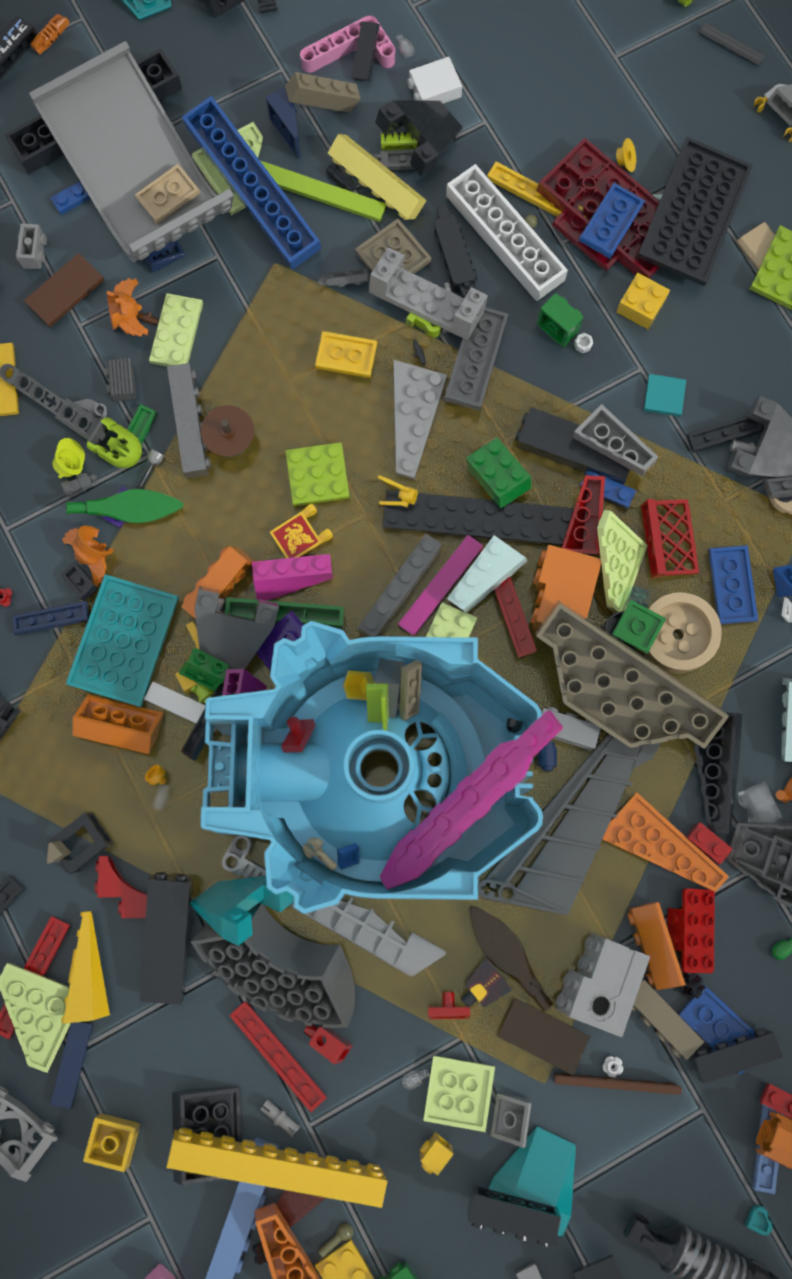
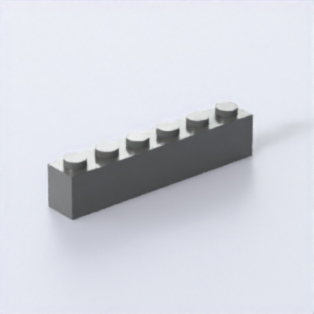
[358,534,442,637]

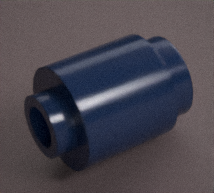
[537,742,557,772]

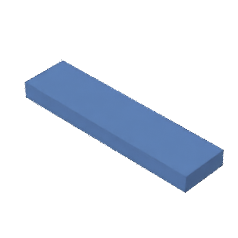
[752,1104,784,1194]

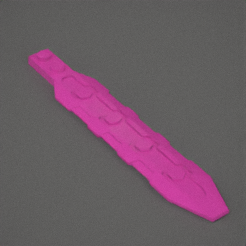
[380,710,563,890]

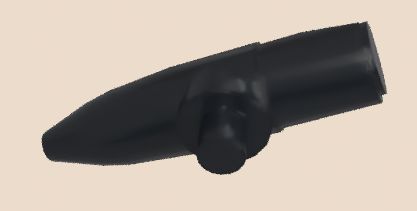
[413,339,427,365]

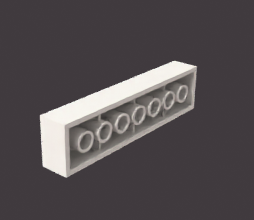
[446,164,568,301]

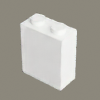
[407,57,462,103]

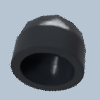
[506,718,523,734]

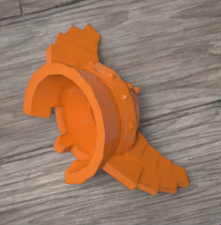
[106,278,148,337]
[62,525,114,587]

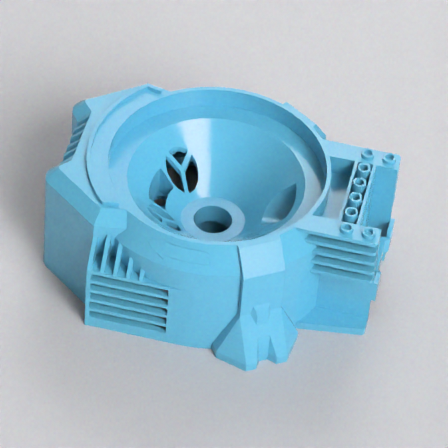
[201,621,543,914]

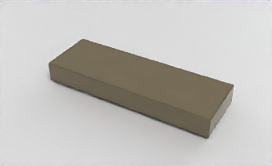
[399,660,422,721]

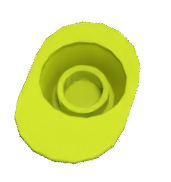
[52,438,85,478]

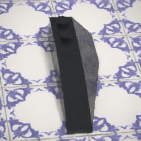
[694,712,743,834]

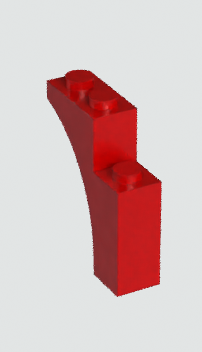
[95,856,147,918]

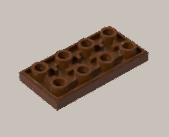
[24,253,104,327]

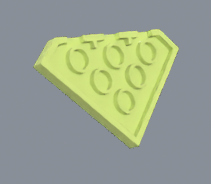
[192,122,263,215]
[597,510,648,613]
[0,962,71,1073]

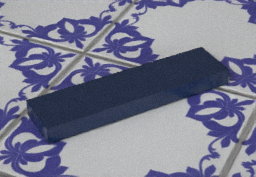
[12,601,90,635]
[50,1021,93,1109]

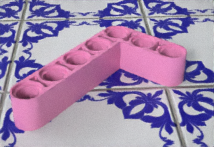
[300,16,395,73]

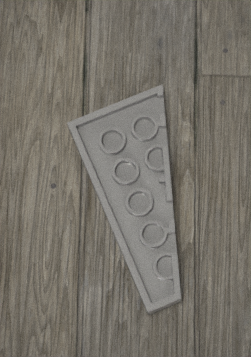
[394,360,447,480]

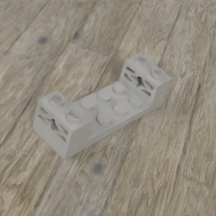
[369,247,488,340]

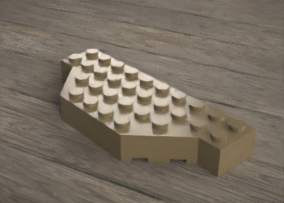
[535,600,729,749]

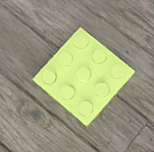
[423,1055,495,1132]

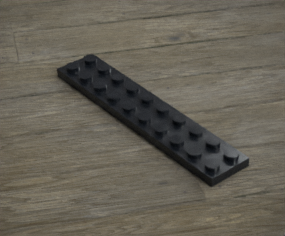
[383,490,575,546]

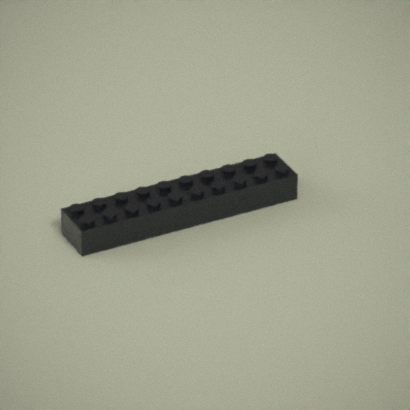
[5,48,182,175]

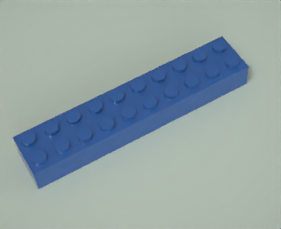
[182,96,321,270]

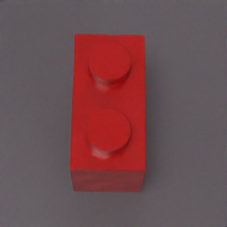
[685,822,732,865]

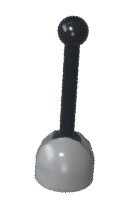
[135,449,165,489]

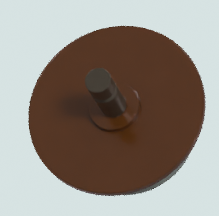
[201,405,254,457]

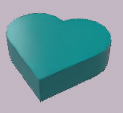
[744,1205,773,1236]

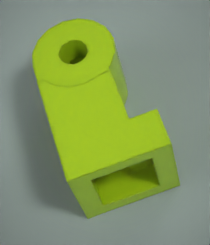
[406,313,441,338]

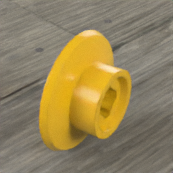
[616,138,636,172]

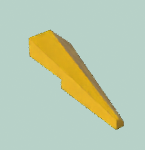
[61,911,110,1024]

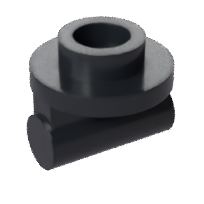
[258,0,277,14]

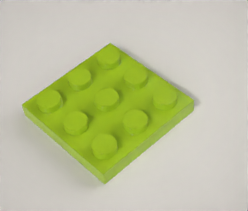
[286,442,350,506]

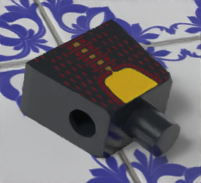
[460,958,512,1007]

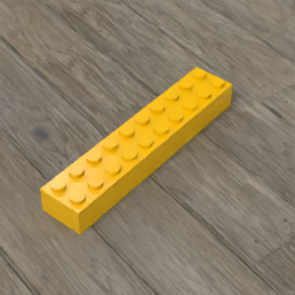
[167,1128,387,1208]

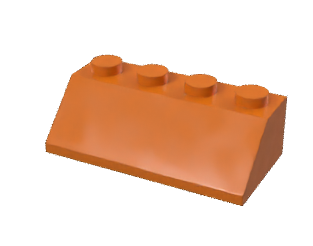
[73,694,164,754]
[627,902,685,990]

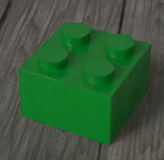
[537,293,584,348]

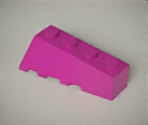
[252,554,333,601]

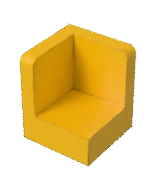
[343,670,374,701]

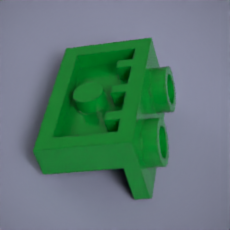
[179,648,229,691]

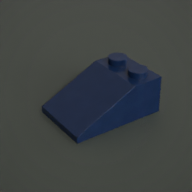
[266,86,301,159]

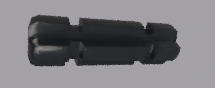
[326,164,356,192]

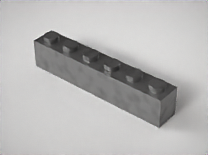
[167,363,211,479]

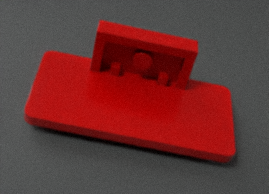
[667,888,715,973]

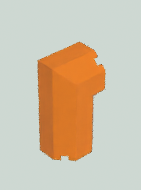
[756,1112,792,1170]

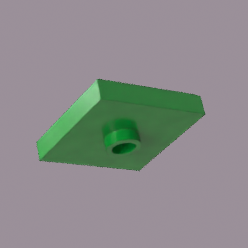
[611,600,666,654]

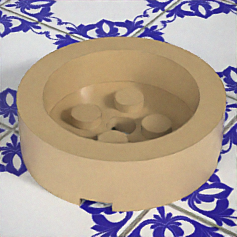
[643,593,722,674]

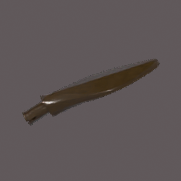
[470,906,553,1012]

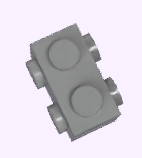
[16,224,47,269]

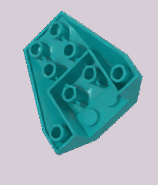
[488,1126,576,1237]

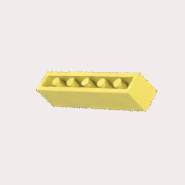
[328,134,427,220]

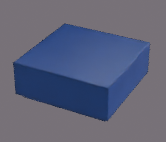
[337,843,359,870]

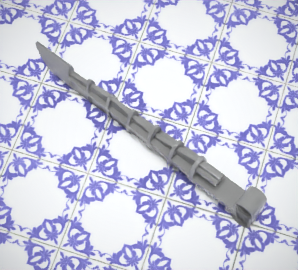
[222,835,446,977]

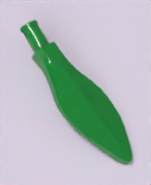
[66,489,184,523]

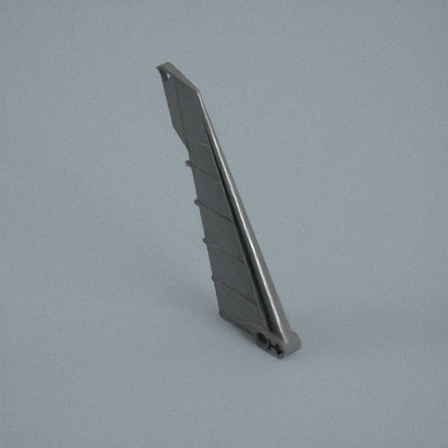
[478,734,662,916]

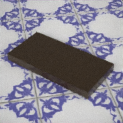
[497,998,591,1075]

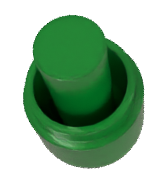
[771,937,792,960]

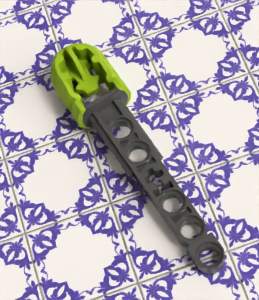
[0,364,142,468]

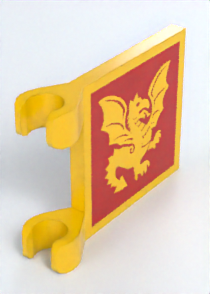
[270,504,333,558]

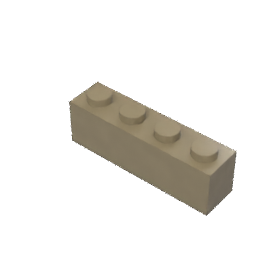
[285,72,361,113]
[632,979,704,1060]

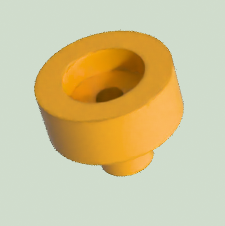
[145,764,166,785]

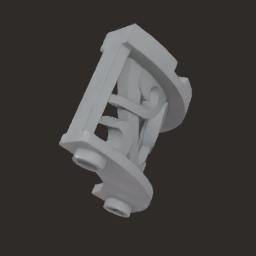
[0,1086,58,1182]

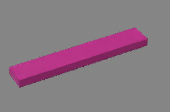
[398,535,483,637]

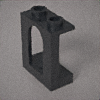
[47,811,115,875]

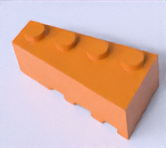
[254,1203,320,1279]

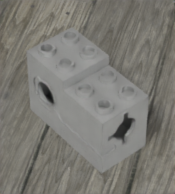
[556,933,650,1037]

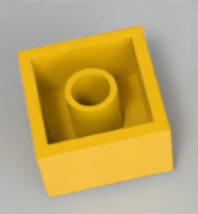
[616,273,670,329]
[83,1113,141,1172]

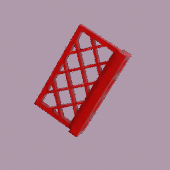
[640,499,699,579]

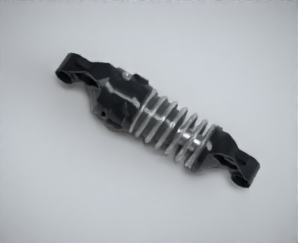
[623,1212,780,1279]

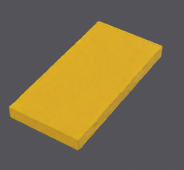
[0,343,19,416]

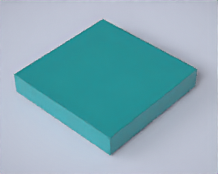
[643,374,686,417]

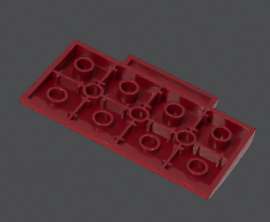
[536,138,661,279]

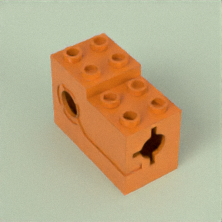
[530,545,601,630]

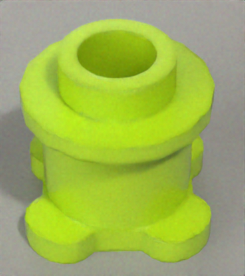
[190,684,214,704]

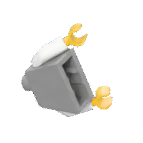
[753,84,792,142]

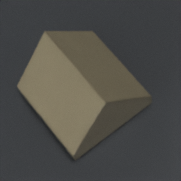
[47,841,71,864]

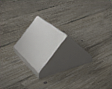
[491,1093,531,1148]

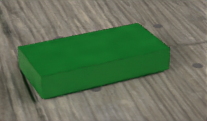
[127,404,158,445]

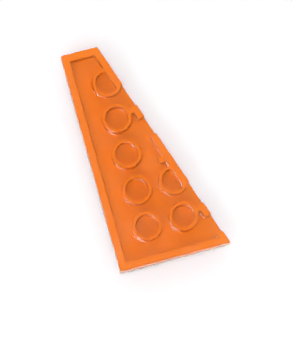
[602,793,729,892]

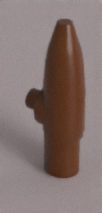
[136,312,159,325]

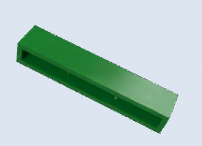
[225,597,345,631]

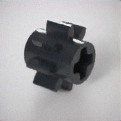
[680,973,706,999]

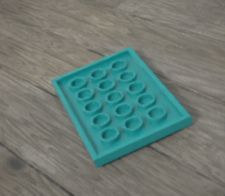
[66,574,179,708]

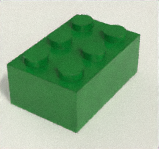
[466,437,532,509]

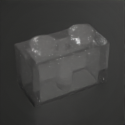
[738,781,783,822]

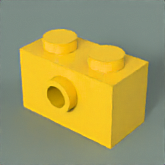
[420,1132,453,1176]

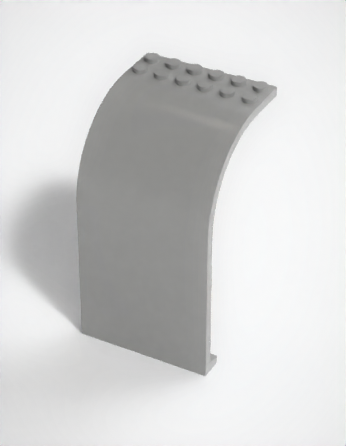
[29,41,234,262]

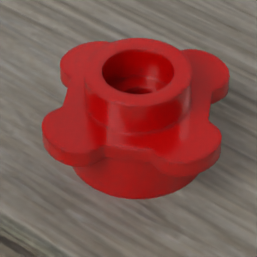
[0,588,12,607]

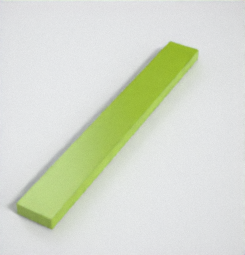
[261,161,386,222]

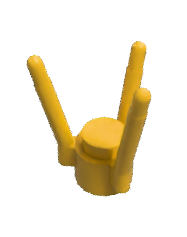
[378,475,418,507]

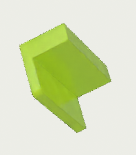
[366,683,389,731]

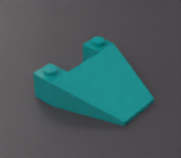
[190,876,294,946]

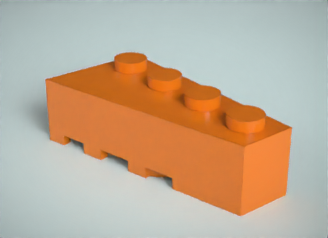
[181,546,256,619]

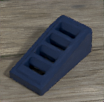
[144,240,185,273]

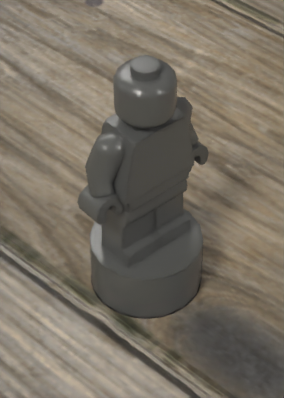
[60,473,98,497]

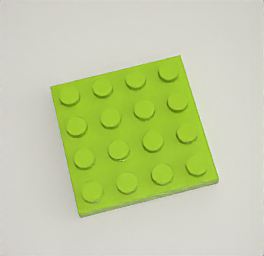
[749,225,792,310]

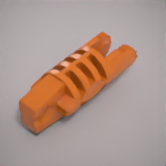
[31,14,70,54]

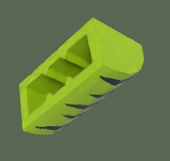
[381,131,417,151]

